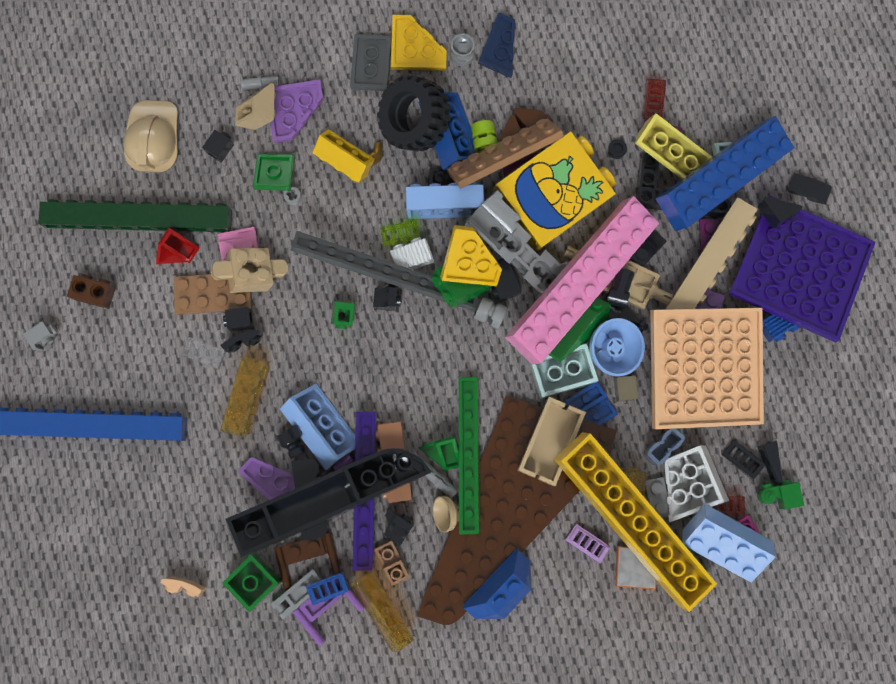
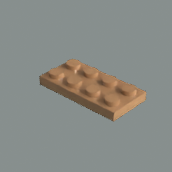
[173,274,252,315]

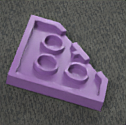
[270,79,324,143]

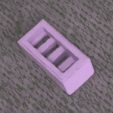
[566,524,610,563]

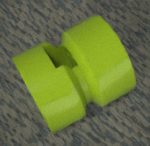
[471,120,497,153]

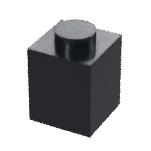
[202,130,234,163]
[223,307,253,331]

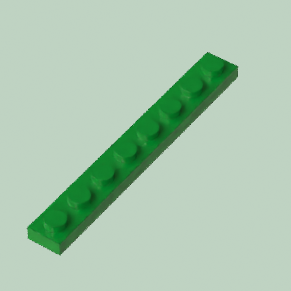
[459,377,480,535]

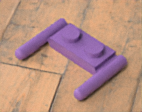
[292,579,365,645]

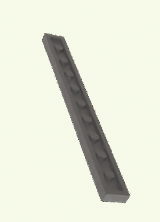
[290,231,478,312]

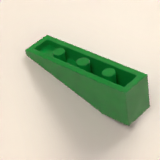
[549,297,611,362]

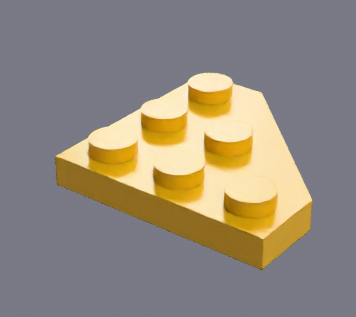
[391,15,447,71]
[440,225,502,286]

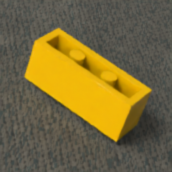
[313,129,375,183]

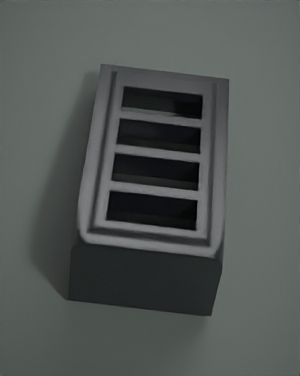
[722,440,766,481]
[757,440,782,483]

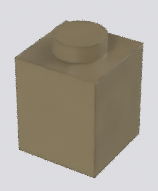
[614,374,639,402]

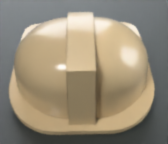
[123,100,178,172]

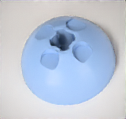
[589,318,645,376]

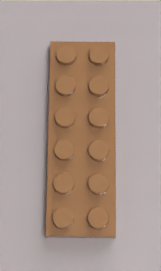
[447,118,564,189]

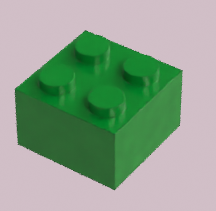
[222,553,282,612]

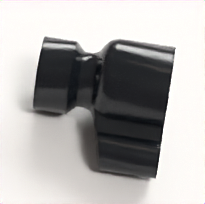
[276,425,304,459]

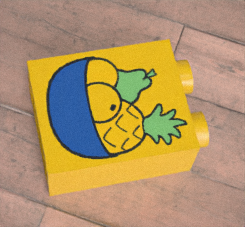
[492,131,616,252]

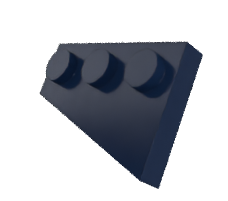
[478,12,515,78]

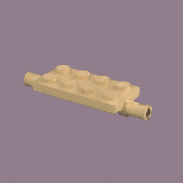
[564,245,673,310]

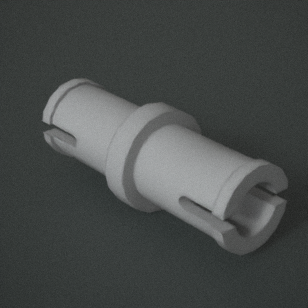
[241,75,280,91]

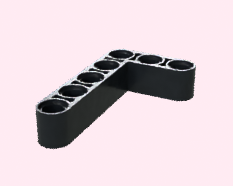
[636,152,731,218]

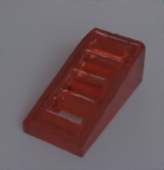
[643,79,666,119]
[713,496,745,516]

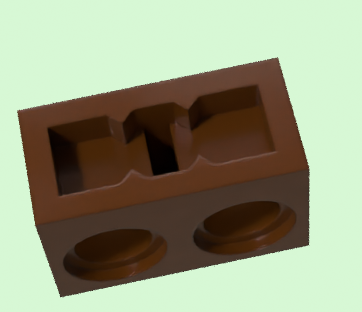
[66,274,116,309]

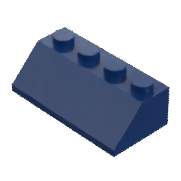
[418,92,475,170]

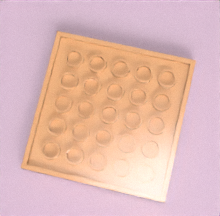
[650,308,764,429]

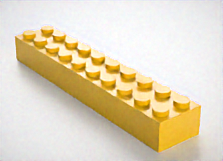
[554,432,717,612]

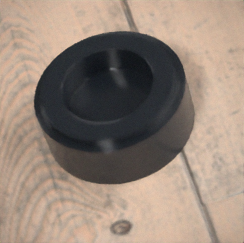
[608,139,627,159]

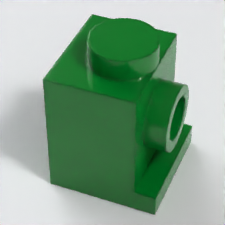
[331,301,355,329]

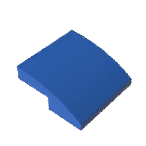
[565,382,618,425]

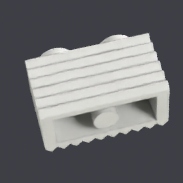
[390,237,434,270]

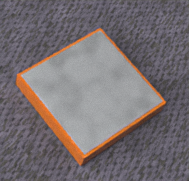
[615,546,656,589]

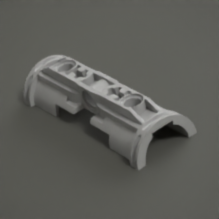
[464,190,568,294]

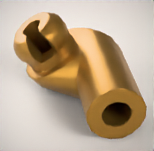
[368,142,383,166]

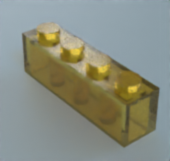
[220,356,269,438]
[350,571,414,652]

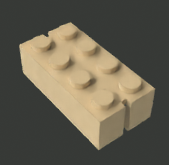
[517,397,586,486]

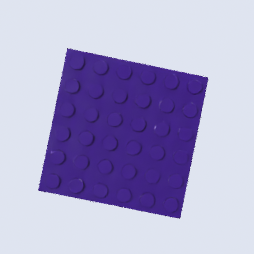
[728,195,876,343]

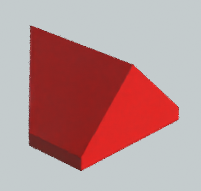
[156,228,199,264]

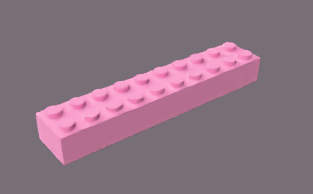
[505,196,659,364]

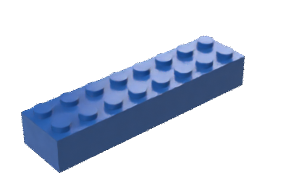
[655,116,794,231]

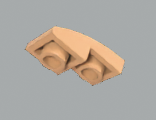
[160,577,206,597]

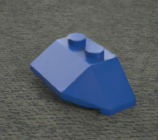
[462,548,531,619]

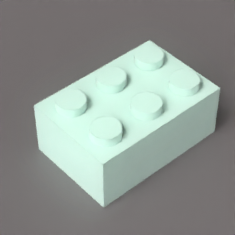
[529,344,598,399]

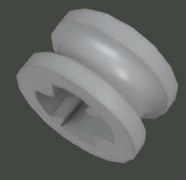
[284,187,301,205]

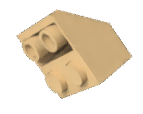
[235,83,276,130]

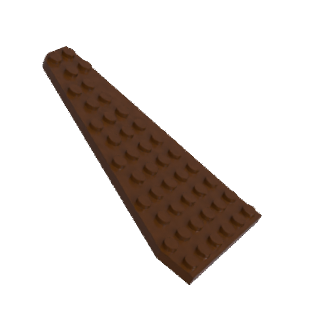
[417,396,617,625]

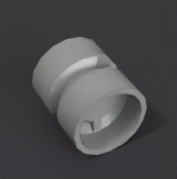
[451,33,475,67]
[474,296,508,330]

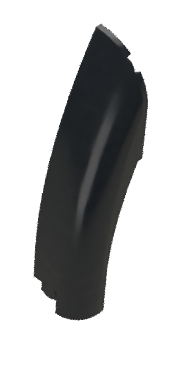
[225,448,431,558]

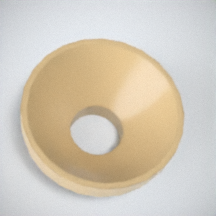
[433,496,459,532]

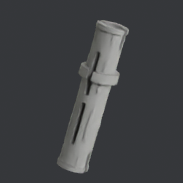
[413,451,459,499]

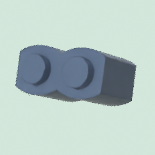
[643,428,685,465]

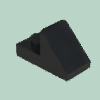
[630,230,667,267]

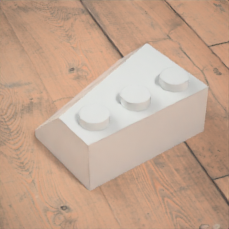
[664,445,729,522]

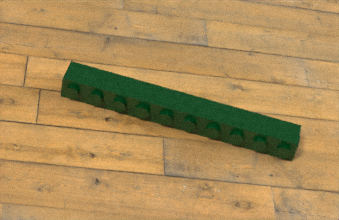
[38,199,232,232]

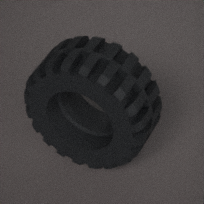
[377,75,451,152]

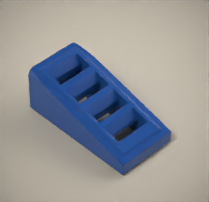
[306,571,350,605]

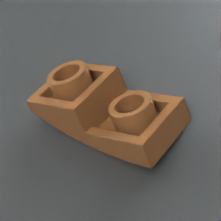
[374,539,409,586]

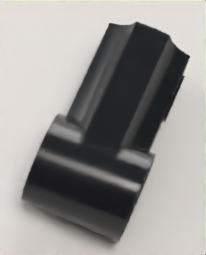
[606,268,635,309]

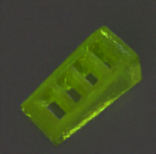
[380,219,420,247]

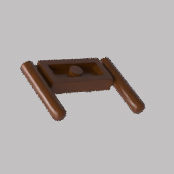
[274,532,341,590]

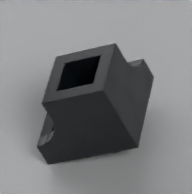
[373,284,402,311]
[384,509,414,545]

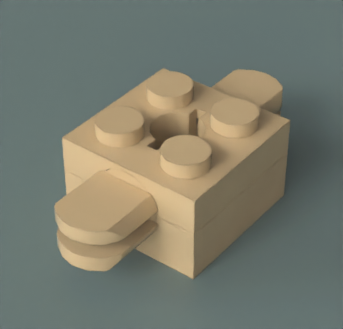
[210,248,288,293]

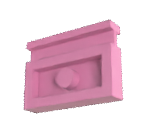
[217,227,259,261]

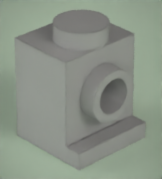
[23,321,58,352]

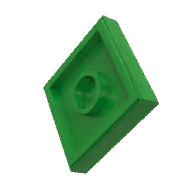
[253,154,295,191]

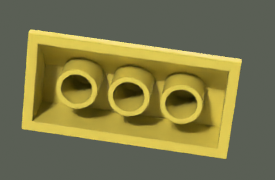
[635,113,712,179]

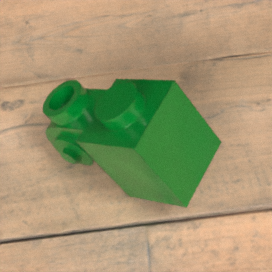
[757,479,805,510]

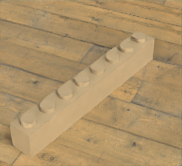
[665,197,757,310]

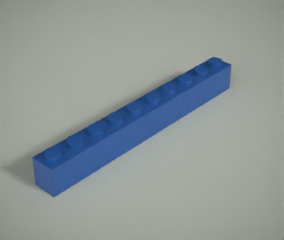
[0,407,187,441]

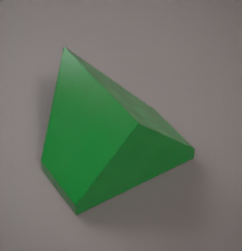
[418,436,459,471]

